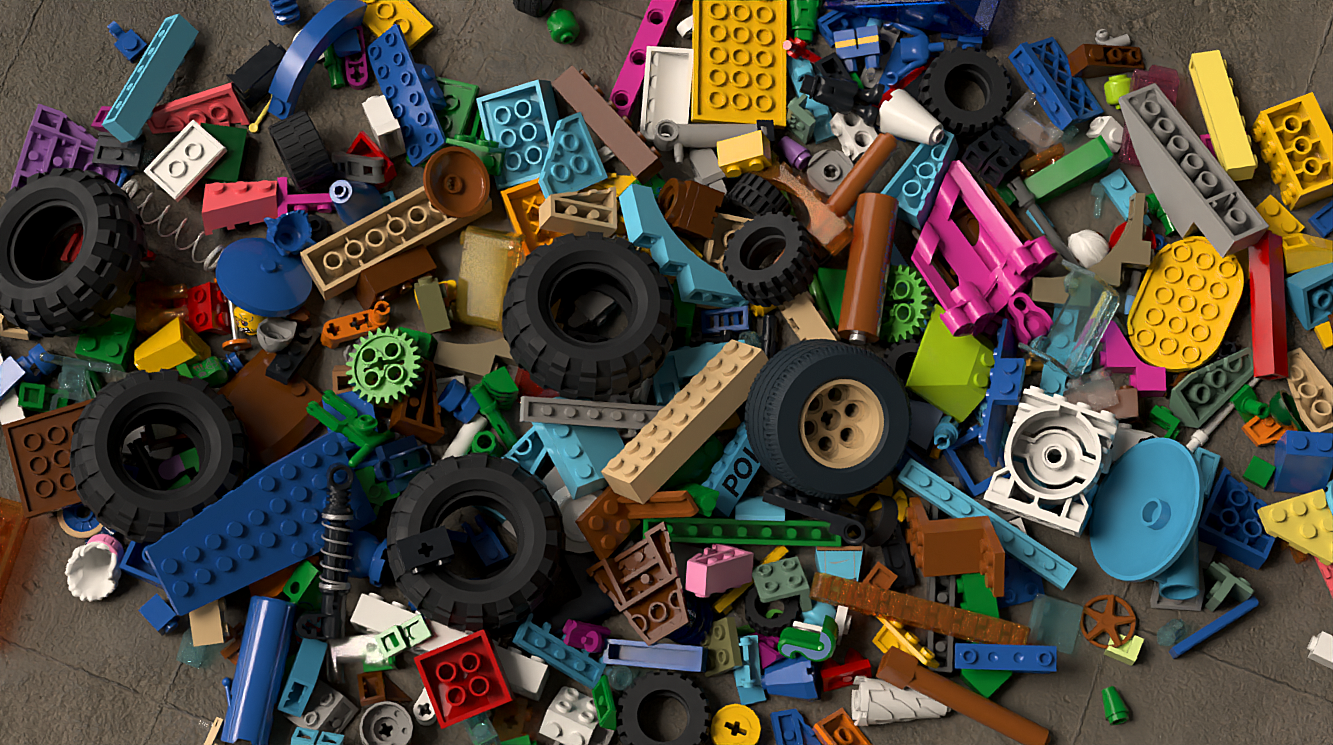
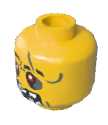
[233,306,267,335]

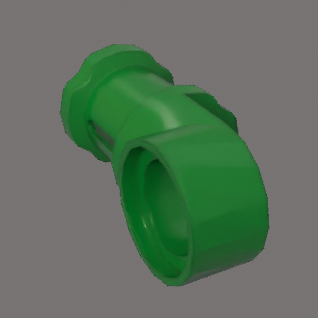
[1145,193,1179,237]

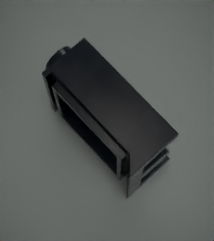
[226,40,287,109]

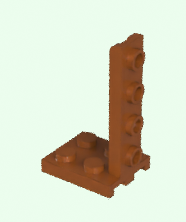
[575,485,699,560]

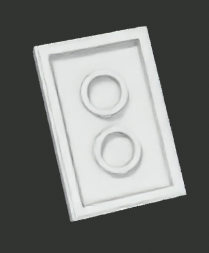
[144,120,227,202]

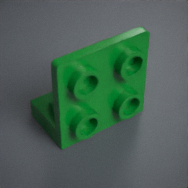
[446,134,506,176]

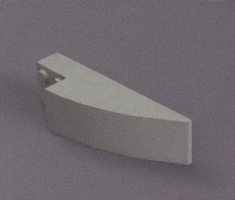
[1118,83,1269,258]

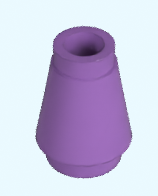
[777,136,812,170]

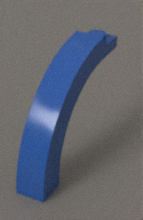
[268,0,368,120]

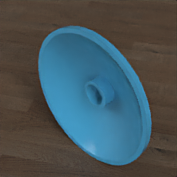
[1089,438,1204,600]

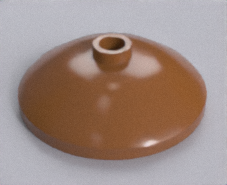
[423,146,490,218]

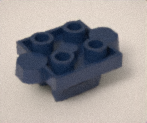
[374,435,434,495]

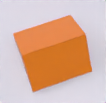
[812,708,872,745]

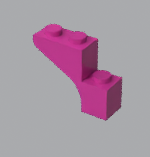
[1098,320,1166,397]

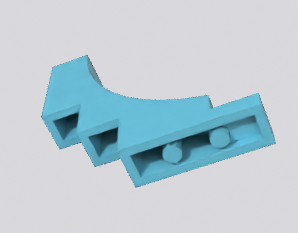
[619,184,749,309]

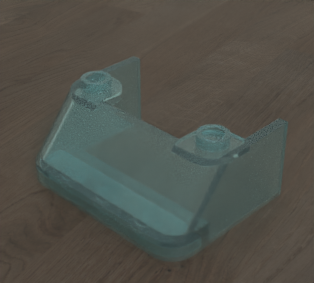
[1018,260,1120,380]

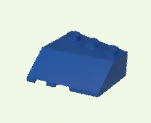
[1198,467,1275,570]

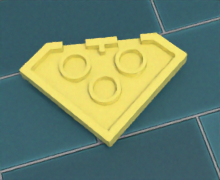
[1257,489,1333,566]

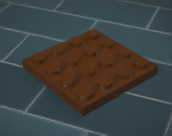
[2,398,94,520]

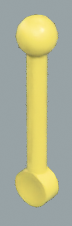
[249,94,272,134]

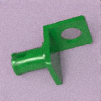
[1227,384,1270,423]

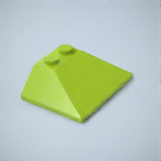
[905,304,995,423]

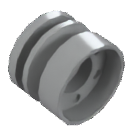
[360,701,413,745]

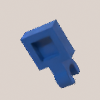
[107,21,148,63]

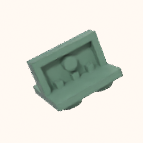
[1203,562,1254,612]

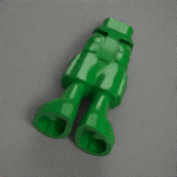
[787,0,822,43]

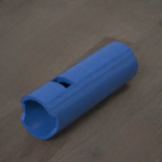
[220,595,298,745]

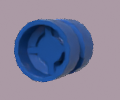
[16,343,58,384]
[437,379,480,424]

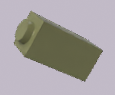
[414,276,454,334]

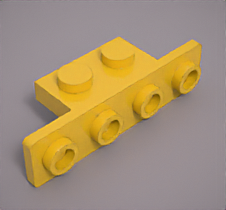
[871,602,940,669]

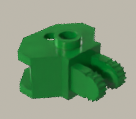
[355,466,401,525]

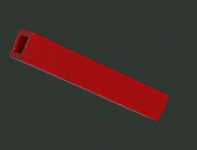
[1248,230,1288,381]

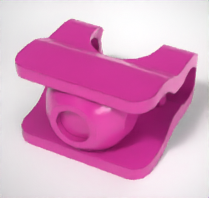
[1004,292,1054,352]

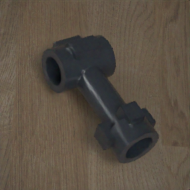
[691,330,736,348]

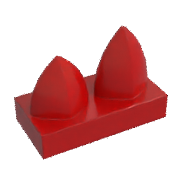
[820,647,872,692]

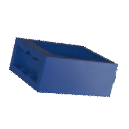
[942,424,1011,499]

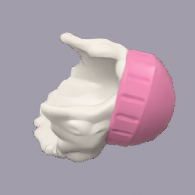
[65,534,124,602]

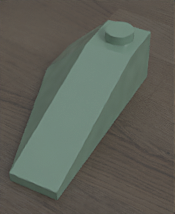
[1169,347,1254,428]

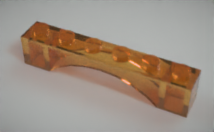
[747,150,855,257]

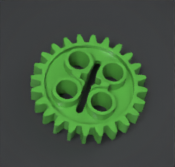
[880,265,934,343]
[346,327,424,407]

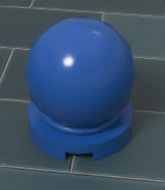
[348,530,388,588]

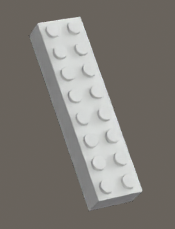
[350,593,550,702]

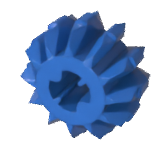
[268,0,300,26]

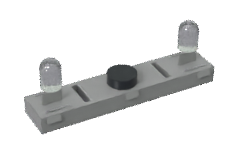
[859,7,908,90]

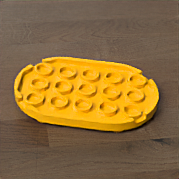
[1127,236,1244,372]

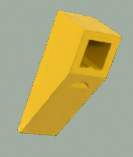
[1282,233,1333,274]

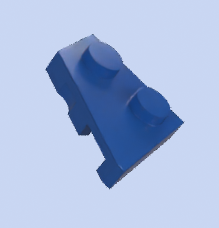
[770,708,821,745]

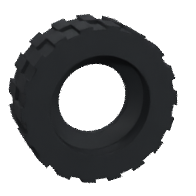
[745,585,799,637]

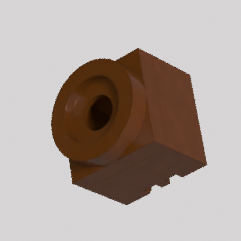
[656,178,725,239]

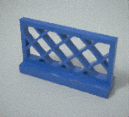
[1008,37,1104,133]

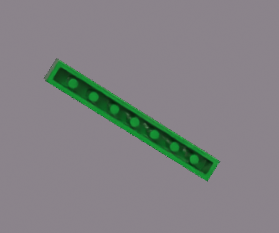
[643,516,841,547]

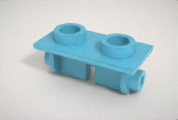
[735,635,761,688]

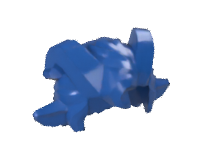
[264,210,317,256]

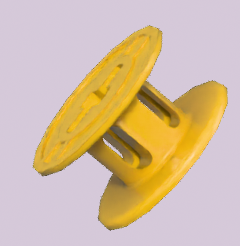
[710,704,761,745]

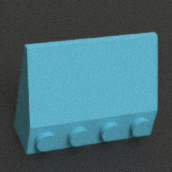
[476,79,560,190]
[532,397,625,500]

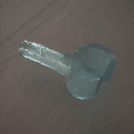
[1090,183,1106,218]

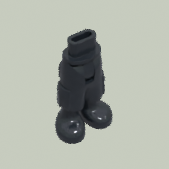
[800,74,885,127]

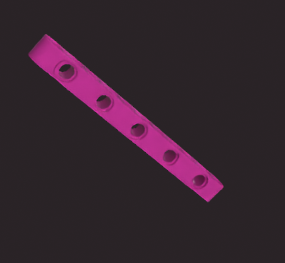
[609,0,680,119]

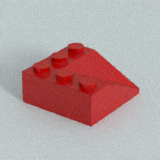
[414,629,516,729]

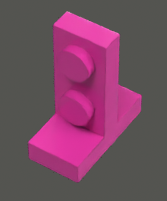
[277,177,336,217]

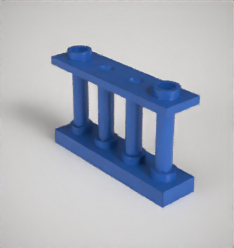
[952,643,1057,674]

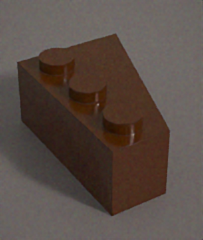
[389,359,445,444]

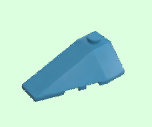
[1284,262,1333,330]

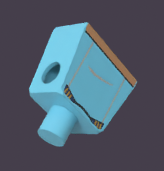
[815,546,863,604]

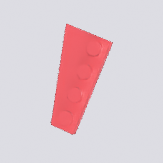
[146,82,250,134]

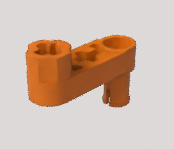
[320,301,390,349]

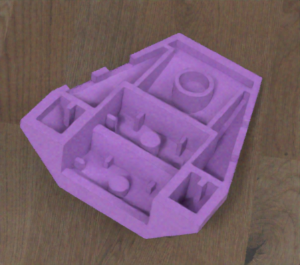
[10,104,119,190]

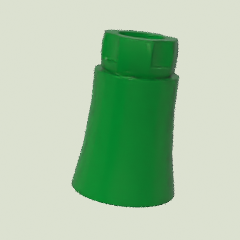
[471,431,504,458]

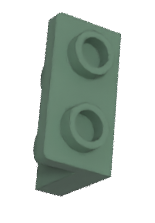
[786,94,816,145]

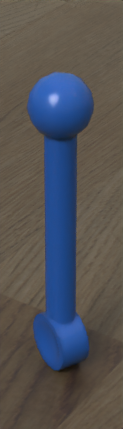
[222,677,232,706]

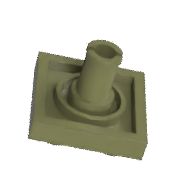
[698,617,743,678]

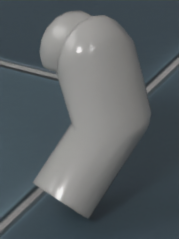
[1095,29,1131,46]

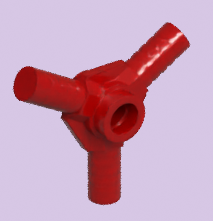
[783,34,822,64]

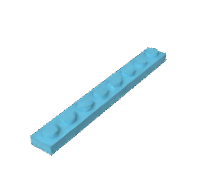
[896,458,1077,590]

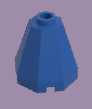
[761,653,822,702]

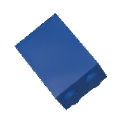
[1274,430,1333,494]

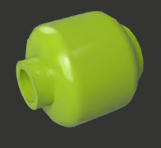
[1104,74,1136,110]

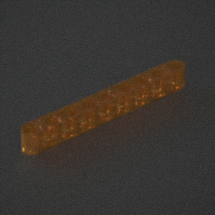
[809,572,1031,645]

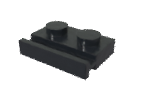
[92,132,147,170]

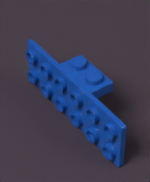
[365,24,447,167]
[978,319,1026,467]

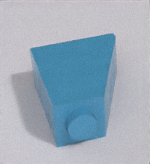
[277,638,328,717]

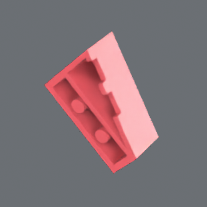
[202,180,278,236]

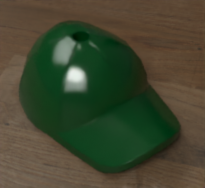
[1269,389,1310,432]

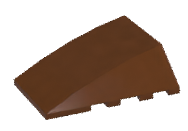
[585,521,690,646]

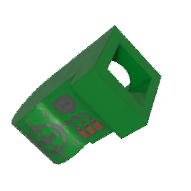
[176,356,227,387]

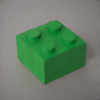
[74,313,140,372]

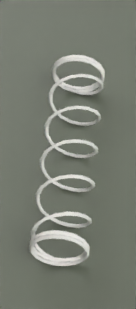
[121,179,226,272]

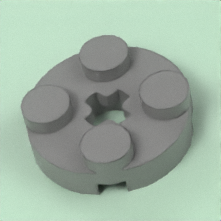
[806,150,853,198]

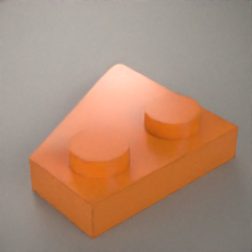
[1241,413,1296,447]

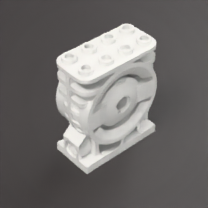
[983,386,1119,538]

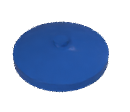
[215,237,312,317]

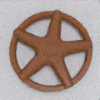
[1079,594,1136,649]

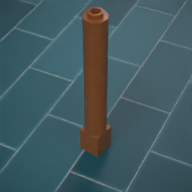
[773,132,899,264]
[876,646,1051,745]

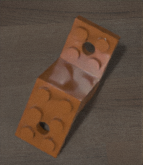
[905,497,1005,597]

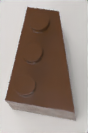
[353,244,437,311]
[1064,385,1147,428]

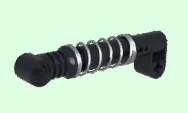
[294,462,354,639]

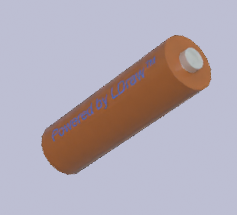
[837,193,899,345]

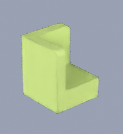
[1104,633,1144,666]

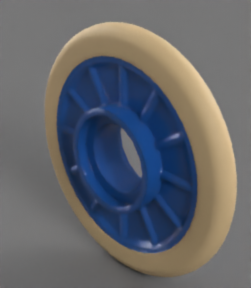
[57,504,103,538]

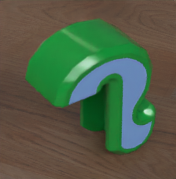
[778,615,839,662]

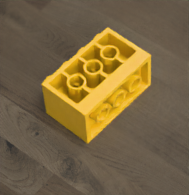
[1251,92,1333,211]

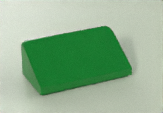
[592,675,616,731]

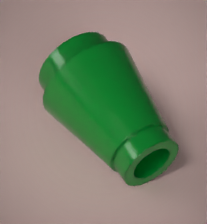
[1101,686,1129,726]

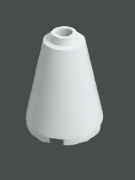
[876,89,944,146]

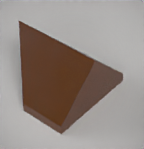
[357,671,413,712]

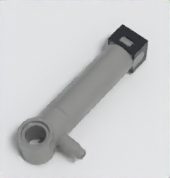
[653,120,775,165]

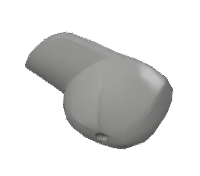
[257,317,297,353]

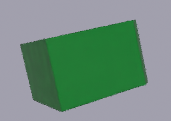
[959,669,1012,699]

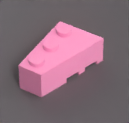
[685,543,754,597]

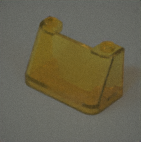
[451,226,526,332]

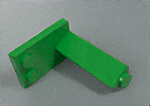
[661,434,725,517]

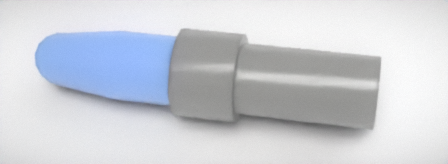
[1124,271,1142,314]

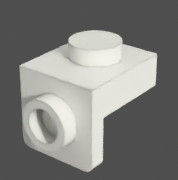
[1086,116,1129,153]

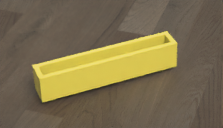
[1189,50,1258,181]

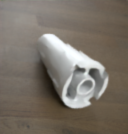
[851,676,951,726]

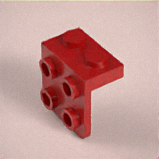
[173,282,232,335]

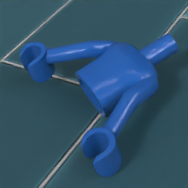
[883,13,944,89]

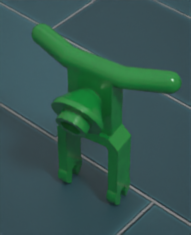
[306,389,395,468]

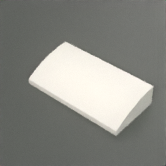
[640,46,693,142]

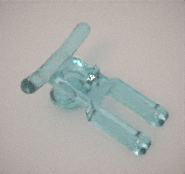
[39,352,112,411]

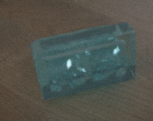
[1023,593,1083,654]

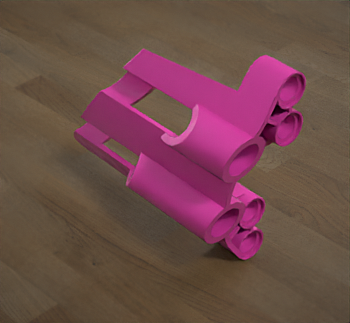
[911,160,1058,337]

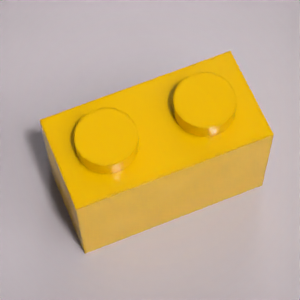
[717,130,772,178]

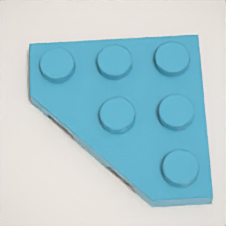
[538,112,608,199]

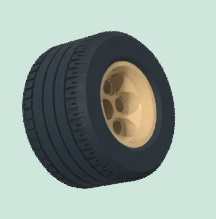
[745,339,912,500]

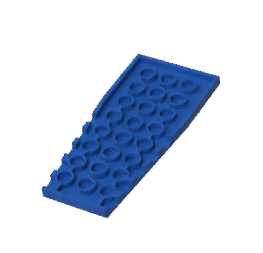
[144,431,377,616]

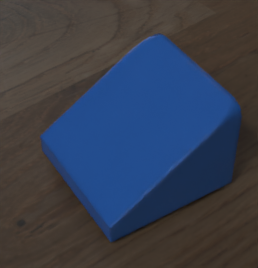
[333,29,362,58]

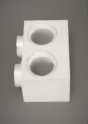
[829,103,878,162]

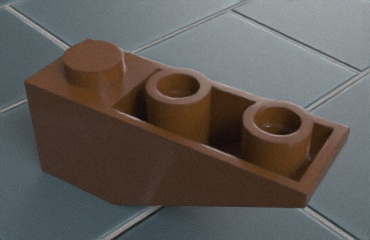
[1067,44,1145,78]

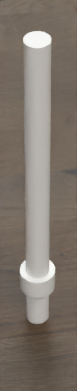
[1186,375,1260,453]

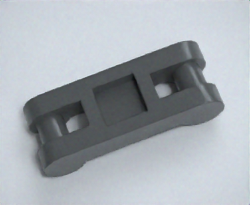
[332,152,385,183]

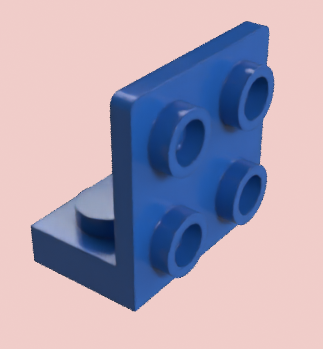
[996,553,1045,609]

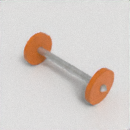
[214,278,252,352]

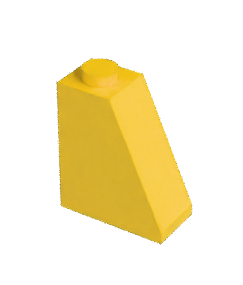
[134,316,211,373]

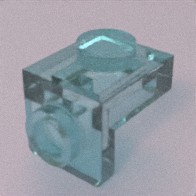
[176,627,208,669]

